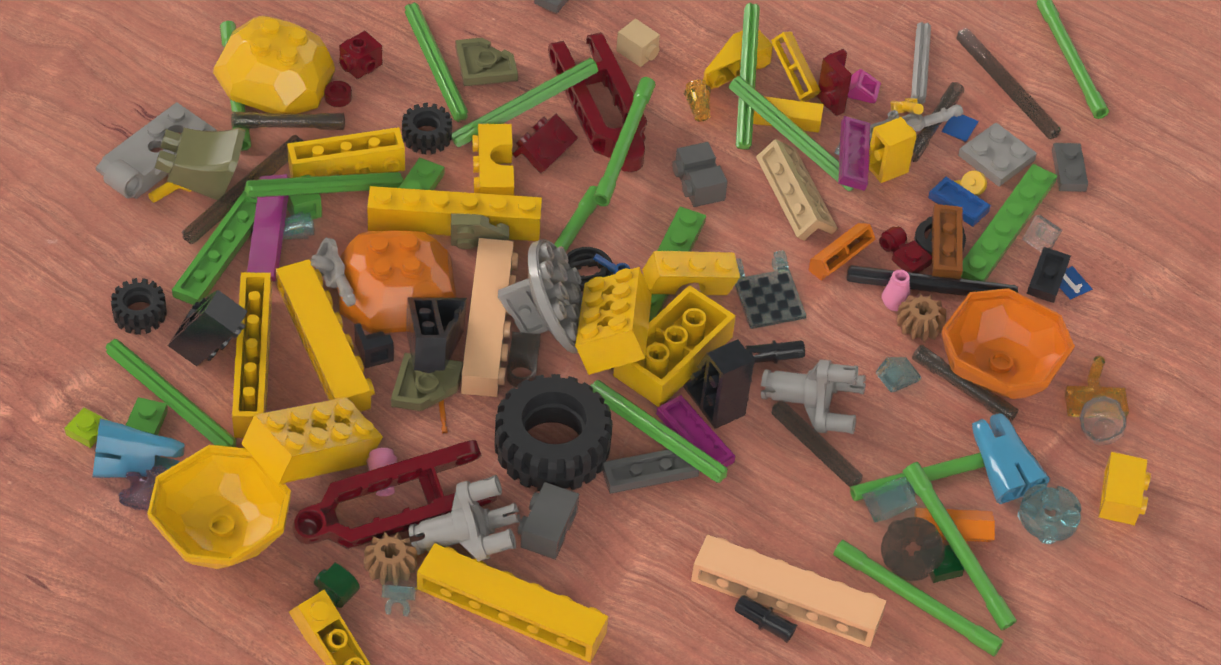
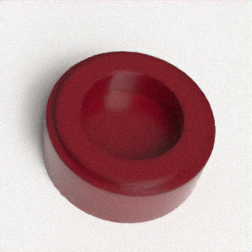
[324,81,352,107]

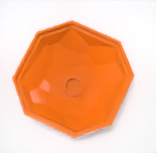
[337,231,456,334]
[942,288,1075,399]

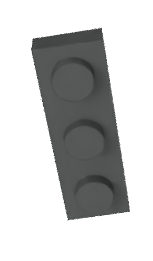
[602,450,699,494]

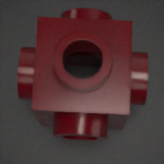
[339,30,383,79]

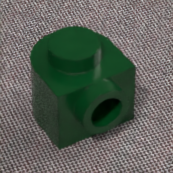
[314,562,360,608]

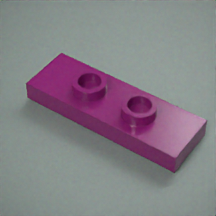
[838,116,870,191]
[656,395,736,467]

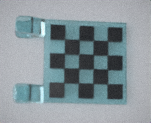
[735,251,806,329]

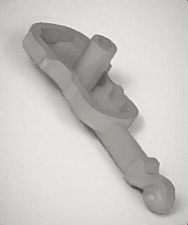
[870,104,963,142]
[311,237,356,307]

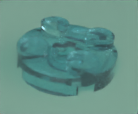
[1017,484,1081,544]

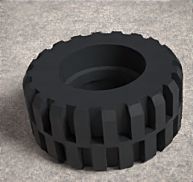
[494,374,613,491]

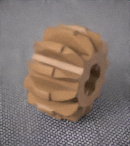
[897,292,947,342]
[364,532,417,586]

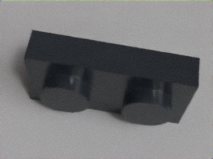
[1027,247,1071,303]

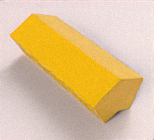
[771,32,821,102]
[753,96,824,133]

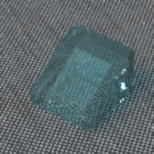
[876,357,921,392]

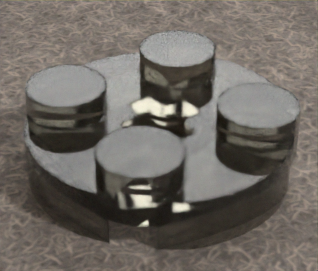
[881,517,945,581]

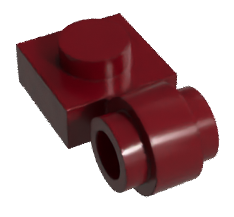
[879,226,932,273]

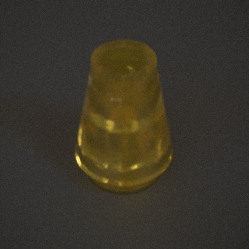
[684,79,711,122]

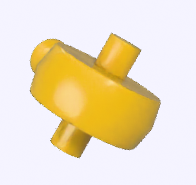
[953,170,987,196]

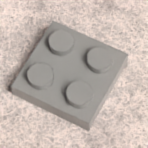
[958,123,1037,187]

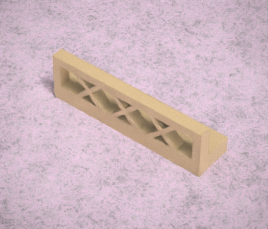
[756,139,838,241]

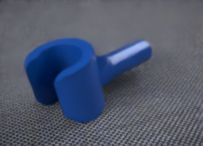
[593,253,630,274]

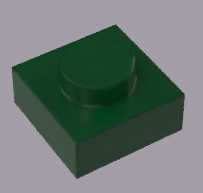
[922,545,964,583]

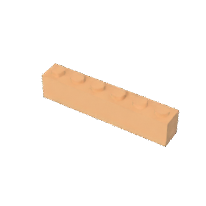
[461,238,519,397]
[691,535,886,647]

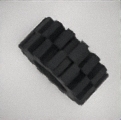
[402,103,452,155]
[111,278,167,334]

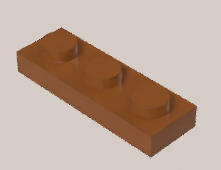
[932,204,963,279]

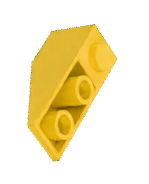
[702,30,773,92]
[289,589,371,665]

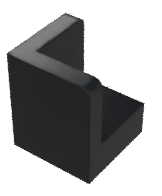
[354,323,394,368]

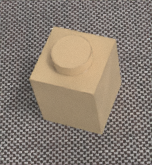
[616,18,660,67]

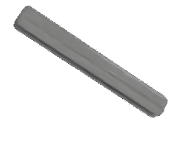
[911,22,931,104]

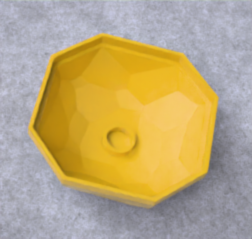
[213,15,335,117]
[147,445,291,569]

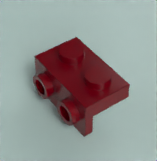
[816,49,852,116]
[512,113,578,174]

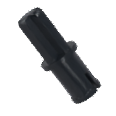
[746,340,805,364]
[735,595,798,643]

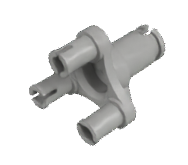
[761,359,866,434]
[409,475,521,561]

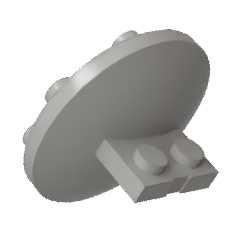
[498,239,583,354]

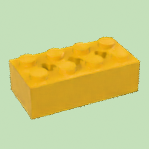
[575,267,652,375]
[613,285,736,407]
[241,397,383,485]

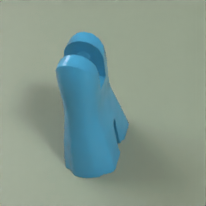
[972,413,1050,504]
[92,418,185,478]

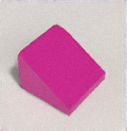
[848,68,881,104]

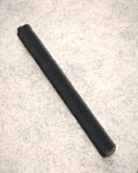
[847,265,1018,296]

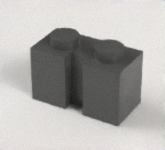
[672,142,728,207]
[518,482,580,560]

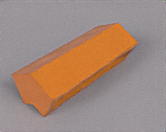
[808,223,876,281]
[913,508,995,542]

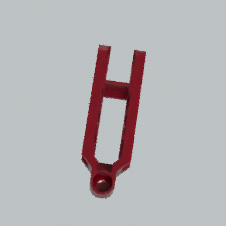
[548,32,647,172]
[292,440,497,549]

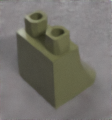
[154,127,246,202]

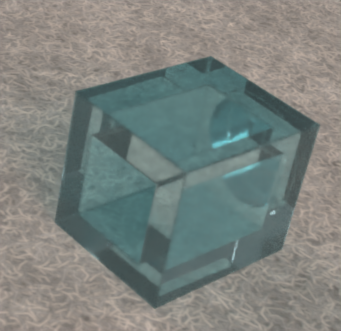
[862,477,918,523]

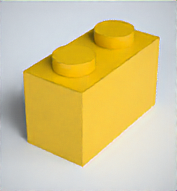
[869,117,917,183]
[1098,452,1151,526]

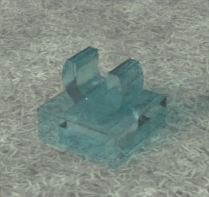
[381,584,417,616]

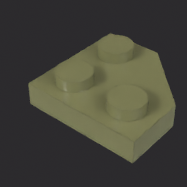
[455,38,518,86]
[451,213,509,249]
[391,353,463,411]

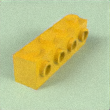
[287,127,405,178]

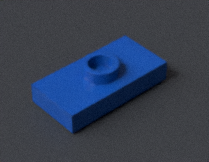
[928,177,991,227]

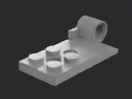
[96,102,217,199]

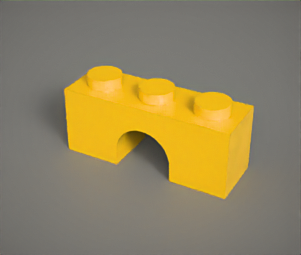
[472,124,514,196]
[642,251,740,295]

